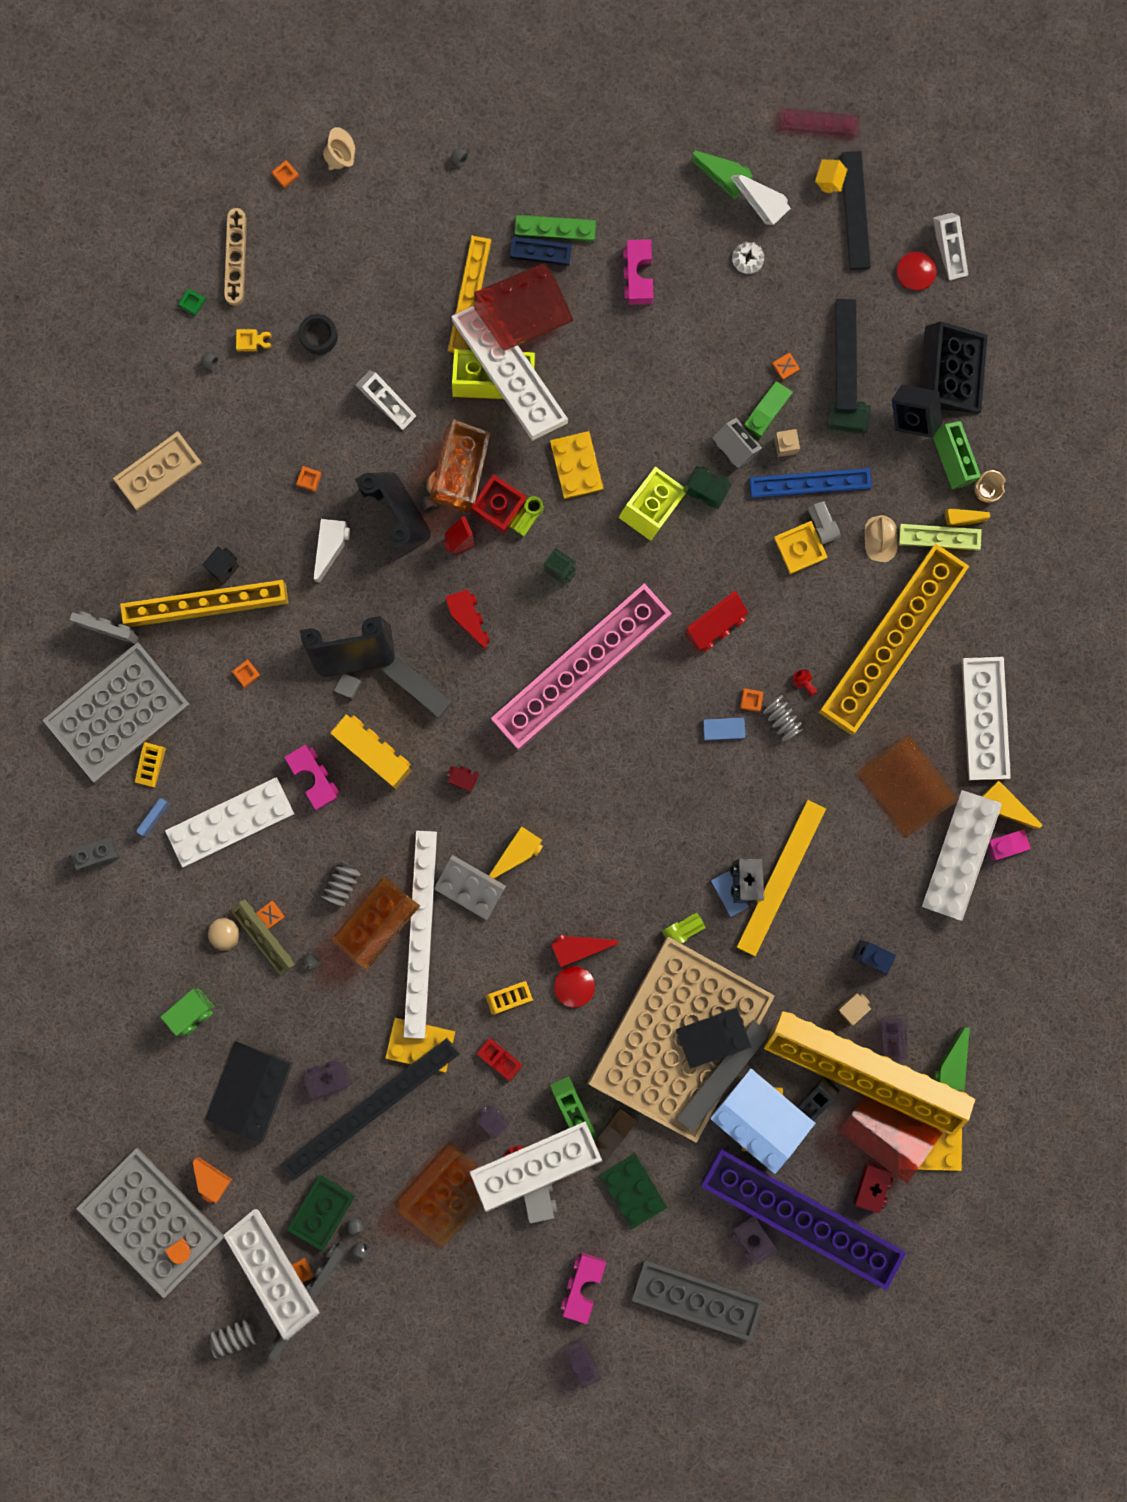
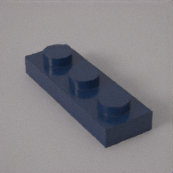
[510,237,572,266]

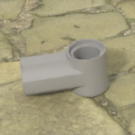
[808,502,841,545]

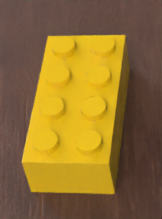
[331,714,412,789]

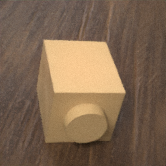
[774,429,800,457]
[836,993,871,1026]

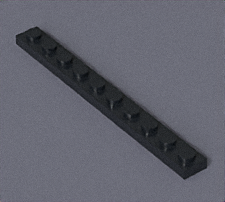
[281,1037,460,1181]

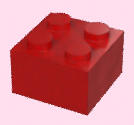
[470,474,527,535]

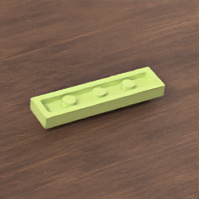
[898,524,982,551]

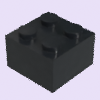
[891,385,943,438]

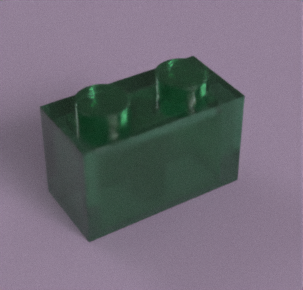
[826,399,871,434]
[544,548,576,585]

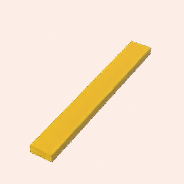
[737,800,826,956]

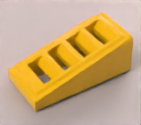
[944,509,990,527]
[135,742,166,788]
[485,981,533,1015]

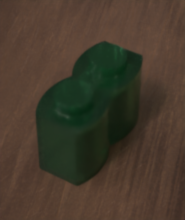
[683,466,732,509]

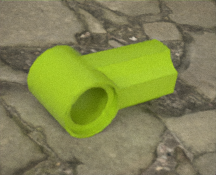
[510,496,544,537]
[662,913,706,944]

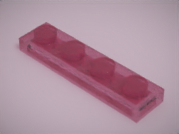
[779,108,860,137]

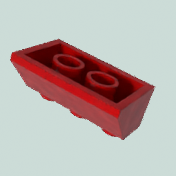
[684,591,748,653]

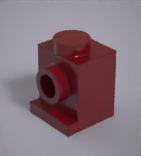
[446,765,479,793]

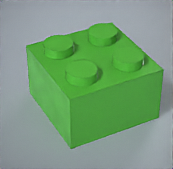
[161,989,215,1036]

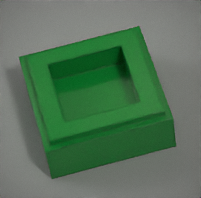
[178,288,206,316]

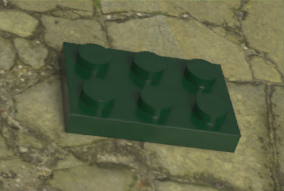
[600,1153,667,1229]
[287,1174,356,1251]

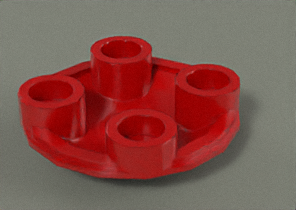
[897,252,937,291]
[554,966,595,1007]

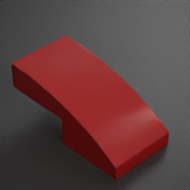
[477,1038,524,1082]

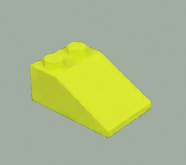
[618,467,688,541]

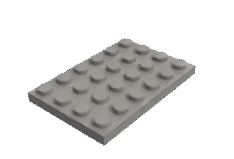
[43,642,190,783]
[76,1148,224,1298]

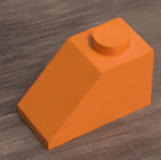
[193,1157,233,1203]

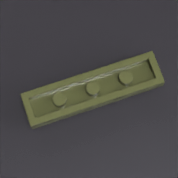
[231,899,295,976]

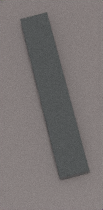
[676,1020,770,1132]

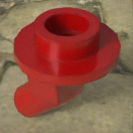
[792,669,818,697]

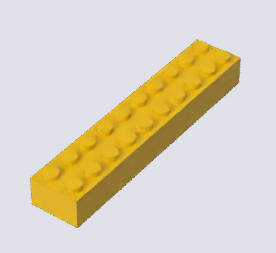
[818,543,969,735]
[764,1011,975,1136]

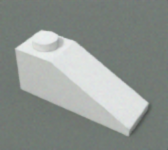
[731,175,791,225]
[933,213,968,280]
[356,371,416,430]
[314,519,350,583]

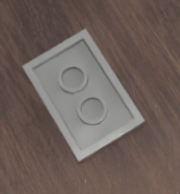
[70,611,139,644]
[434,855,506,920]

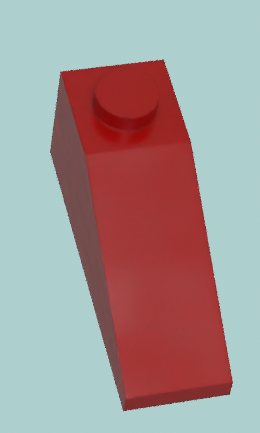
[443,516,475,556]
[551,934,618,967]

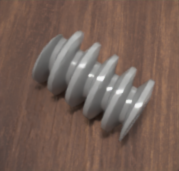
[763,695,803,741]
[321,860,361,906]
[210,1319,257,1359]

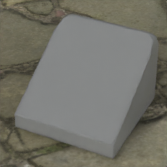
[334,674,362,700]

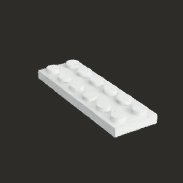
[962,657,1011,781]
[165,777,294,868]
[922,790,1002,921]
[470,1122,602,1212]
[223,1209,320,1339]

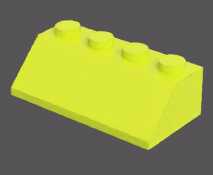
[452,349,535,399]

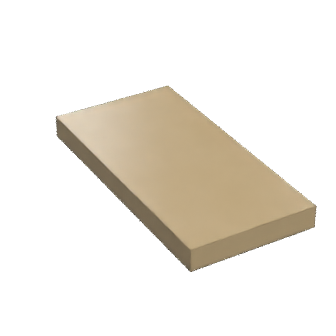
[113,431,202,511]

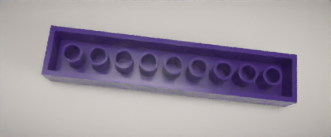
[700,1147,906,1290]

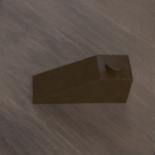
[593,1107,637,1170]

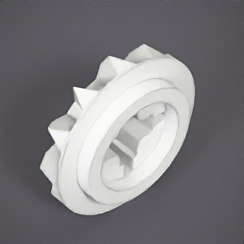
[732,242,764,274]

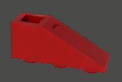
[445,589,490,650]

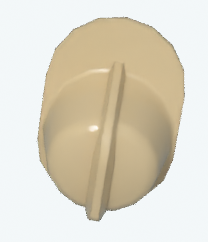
[323,127,355,171]
[864,515,898,562]

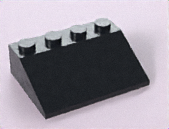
[920,321,988,413]
[206,1041,294,1143]

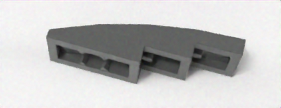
[379,655,452,719]

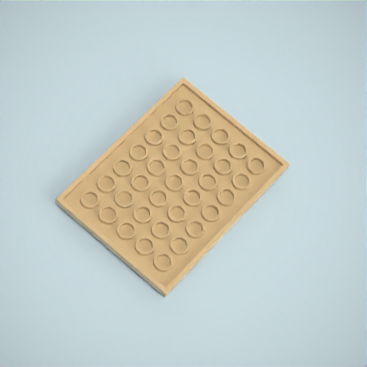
[588,936,775,1143]

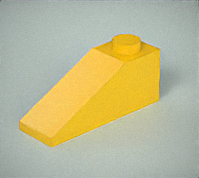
[982,781,1042,829]
[489,827,543,879]

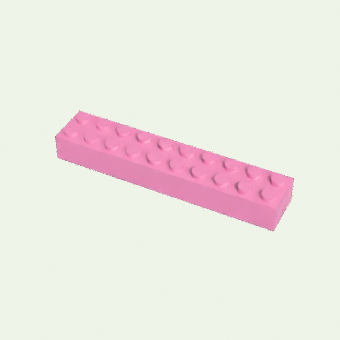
[491,583,672,751]

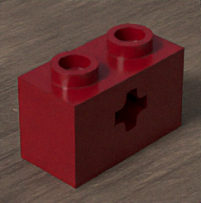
[853,1163,893,1213]

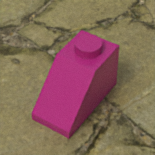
[987,830,1031,861]

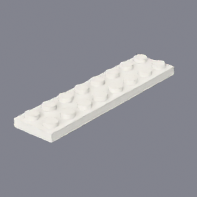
[452,300,568,441]

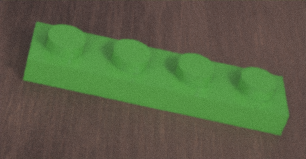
[515,215,596,242]

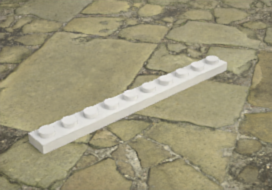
[404,831,437,1038]

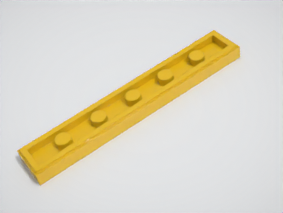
[448,236,491,353]

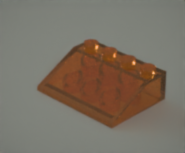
[857,734,959,837]
[393,1141,483,1247]

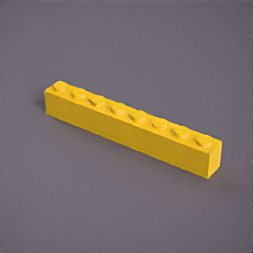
[120,580,289,627]

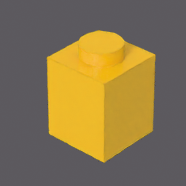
[815,159,847,193]

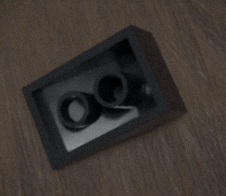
[676,1007,752,1069]

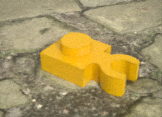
[236,329,272,351]

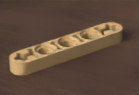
[224,208,247,306]

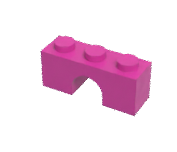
[623,239,653,305]
[284,744,339,811]
[560,1252,606,1324]

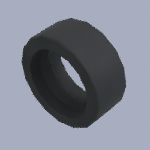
[298,314,338,355]

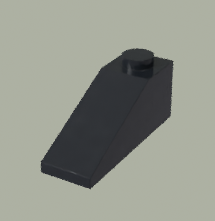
[796,1077,840,1121]

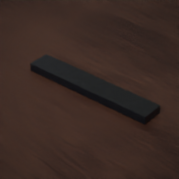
[841,151,871,270]
[835,299,857,412]

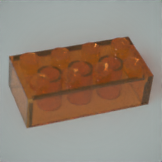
[429,419,491,513]
[331,876,420,970]

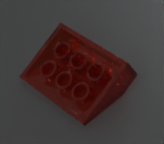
[473,263,573,351]
[838,1095,942,1184]

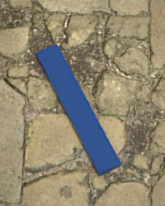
[749,468,872,498]

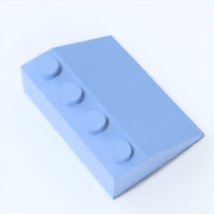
[710,1069,815,1174]

